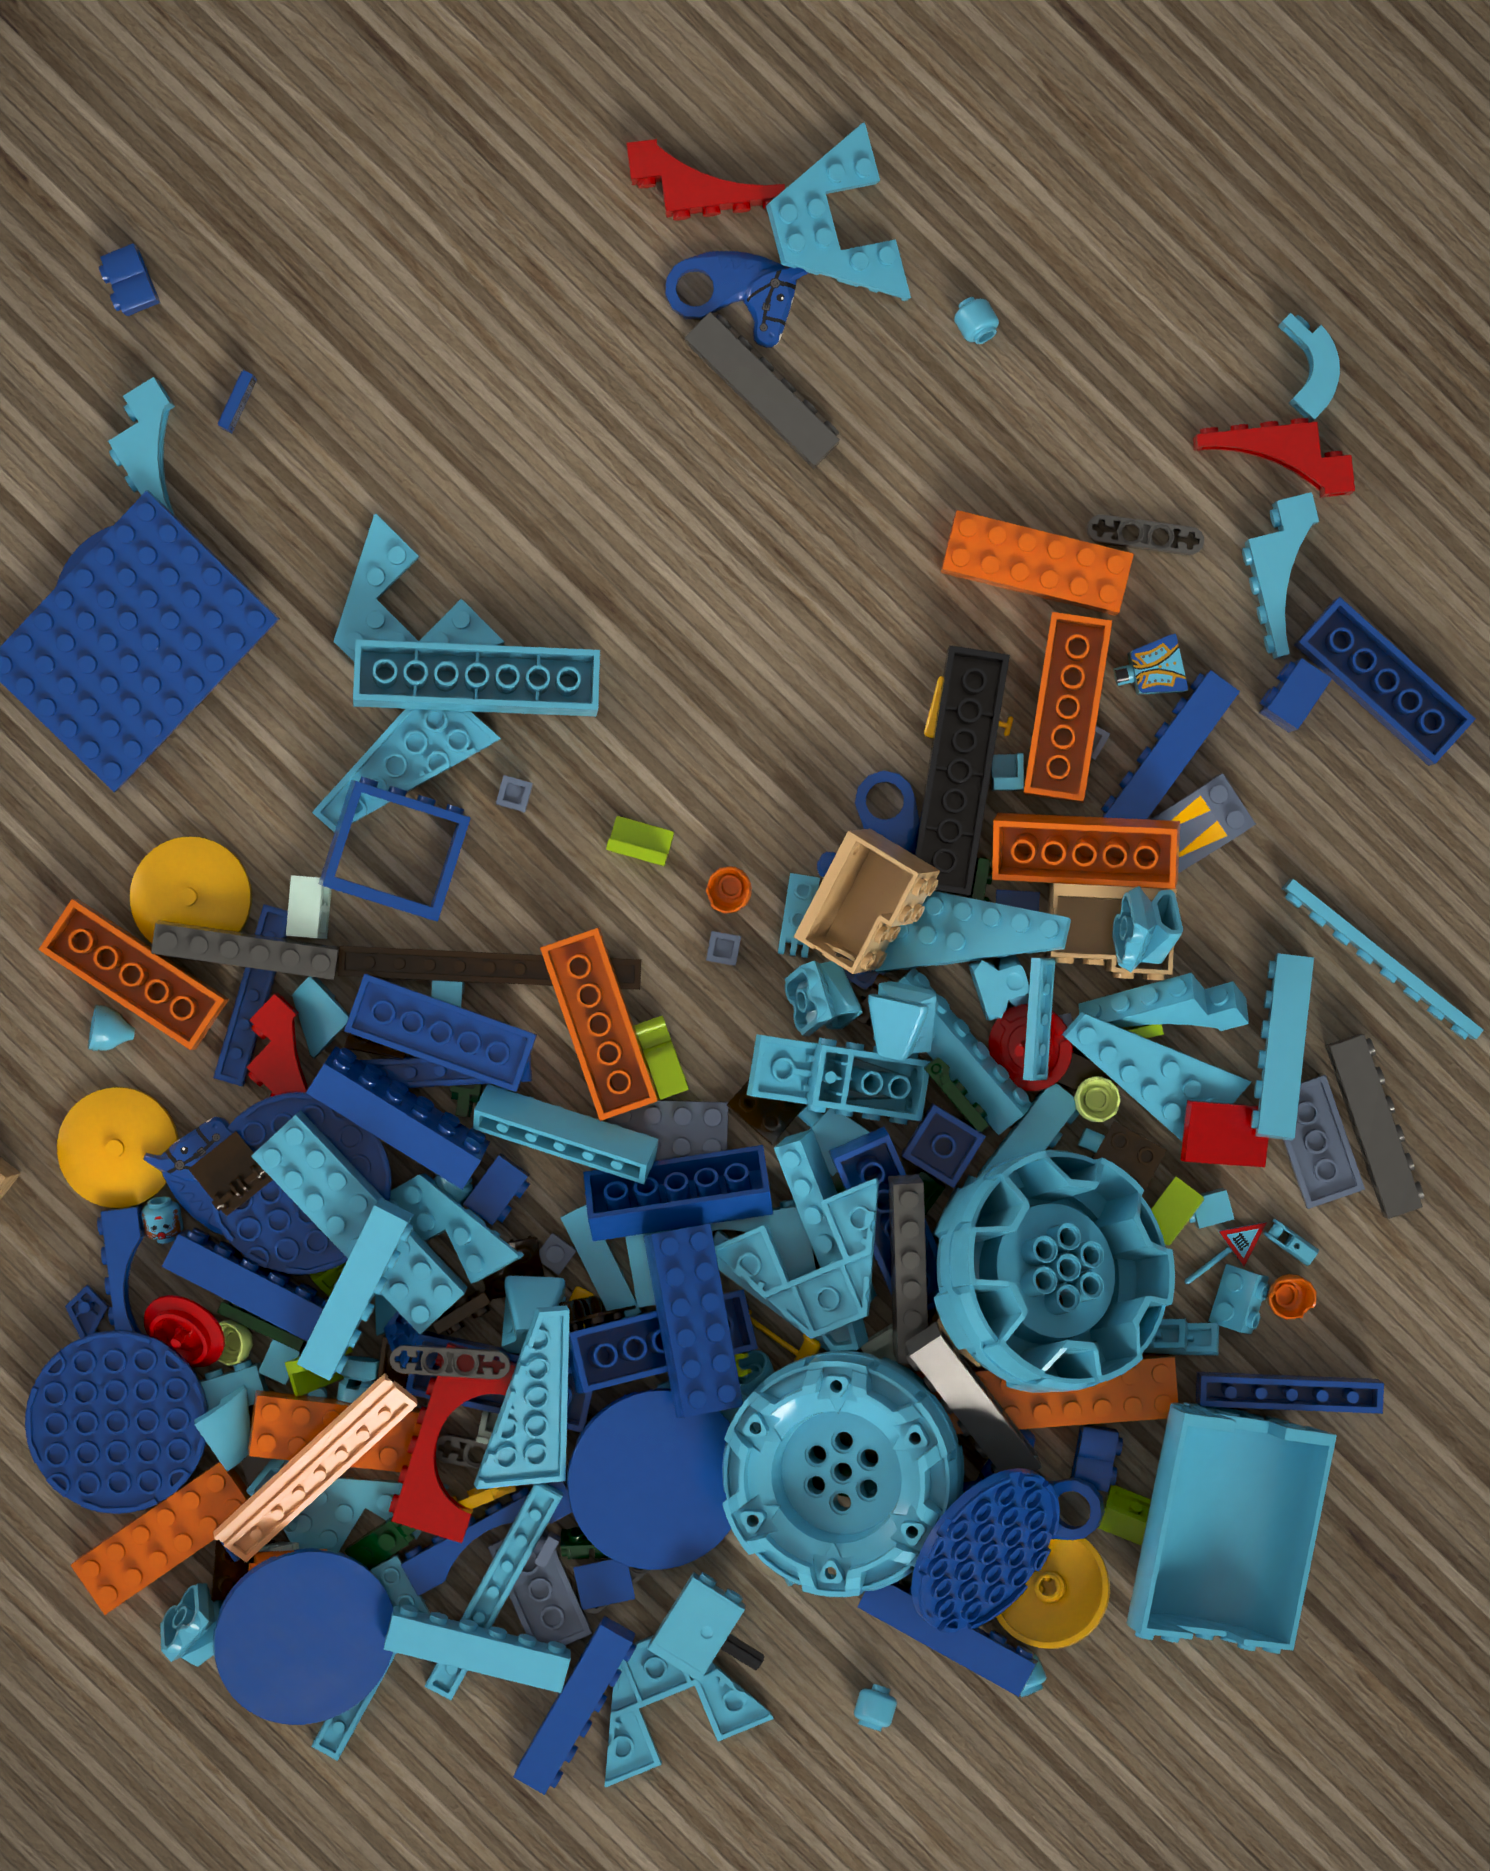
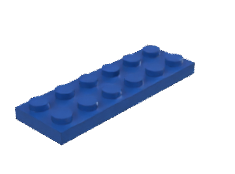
[344,974,537,1092]

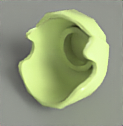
[1074,1076,1121,1123]
[217,1319,253,1366]

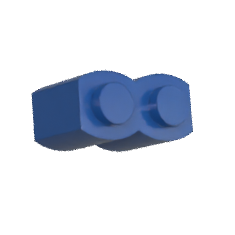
[99,243,160,316]
[1070,1424,1123,1492]

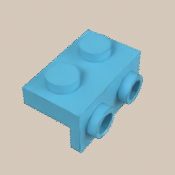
[1208,1264,1269,1334]

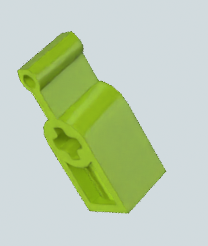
[634,1015,689,1100]

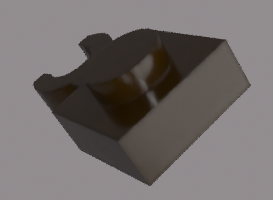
[856,973,892,1026]

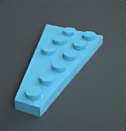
[312,709,501,833]
[875,891,1071,973]
[1062,1012,1251,1141]
[474,1305,570,1489]

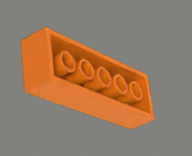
[940,510,1134,616]
[1024,612,1112,803]
[992,813,1180,889]
[38,899,229,1050]
[540,927,659,1121]
[248,1390,422,1472]
[70,1461,251,1615]

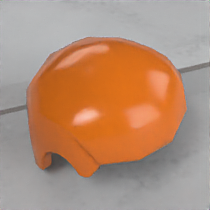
[706,866,752,914]
[1267,1274,1317,1320]

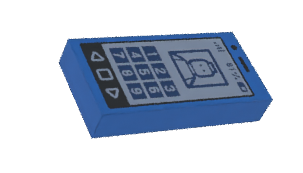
[218,370,257,434]

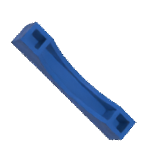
[97,1205,145,1333]
[400,1481,572,1596]

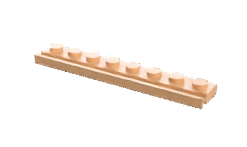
[213,1373,418,1562]

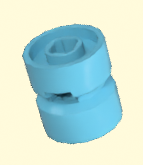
[337,1356,380,1403]

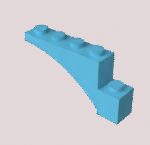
[108,377,175,515]
[1242,492,1319,659]
[1078,973,1249,1031]

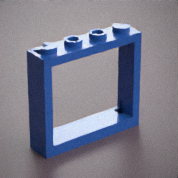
[318,776,471,922]

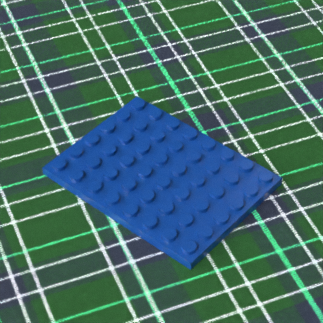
[0,490,280,792]

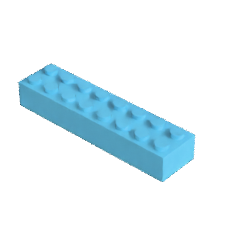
[353,639,600,717]
[251,1110,467,1334]

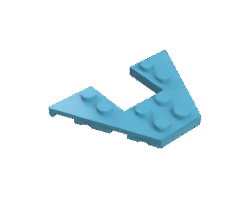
[766,123,911,301]
[333,514,505,661]
[375,1173,524,1336]
[715,1178,879,1339]
[283,1477,449,1553]
[605,1635,774,1787]

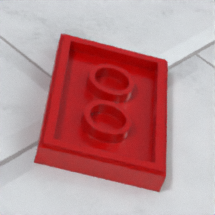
[1180,1100,1269,1167]

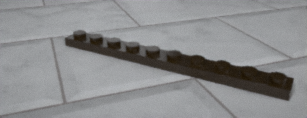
[338,946,642,990]

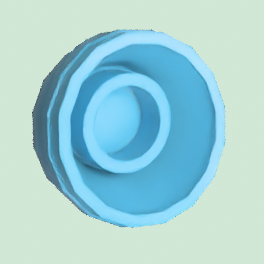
[88,1005,135,1051]
[738,1350,775,1396]

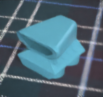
[1112,886,1183,972]
[968,954,1029,1021]
[785,961,863,1036]
[868,981,938,1060]
[501,1276,566,1354]
[160,1583,224,1667]

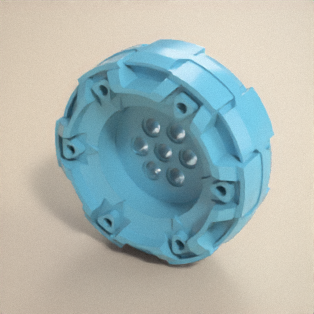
[934,1150,1175,1393]
[722,1351,964,1597]

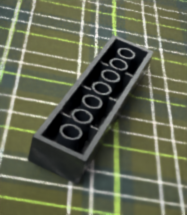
[914,645,1010,896]

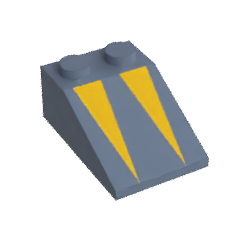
[1150,773,1256,873]

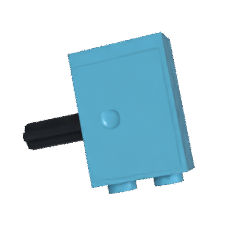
[648,1572,765,1682]

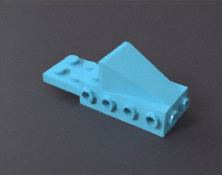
[747,1034,931,1125]

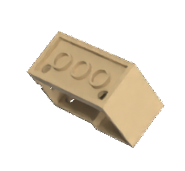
[794,829,940,974]
[1046,883,1177,980]

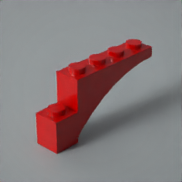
[627,139,785,221]
[1193,418,1355,498]
[246,992,309,1097]

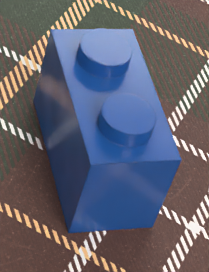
[463,1153,530,1225]

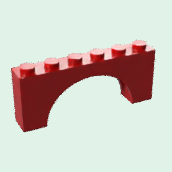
[389,1342,517,1543]

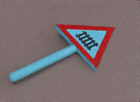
[1184,1222,1267,1284]

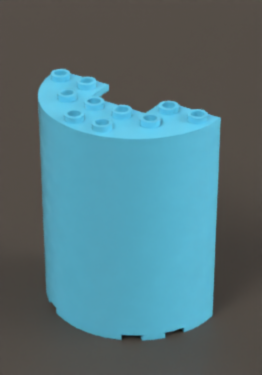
[1126,1402,1337,1654]

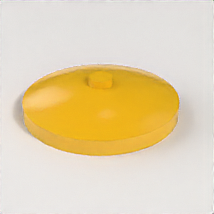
[130,837,252,943]
[57,1087,179,1208]
[996,1538,1110,1649]

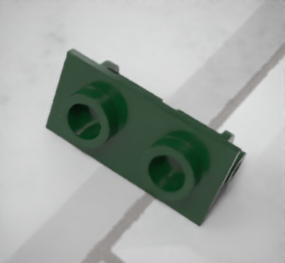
[560,1527,609,1559]

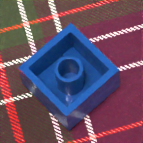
[1259,658,1332,733]
[901,1103,986,1188]

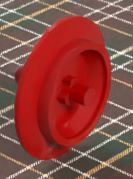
[988,1003,1073,1091]
[144,1295,225,1367]

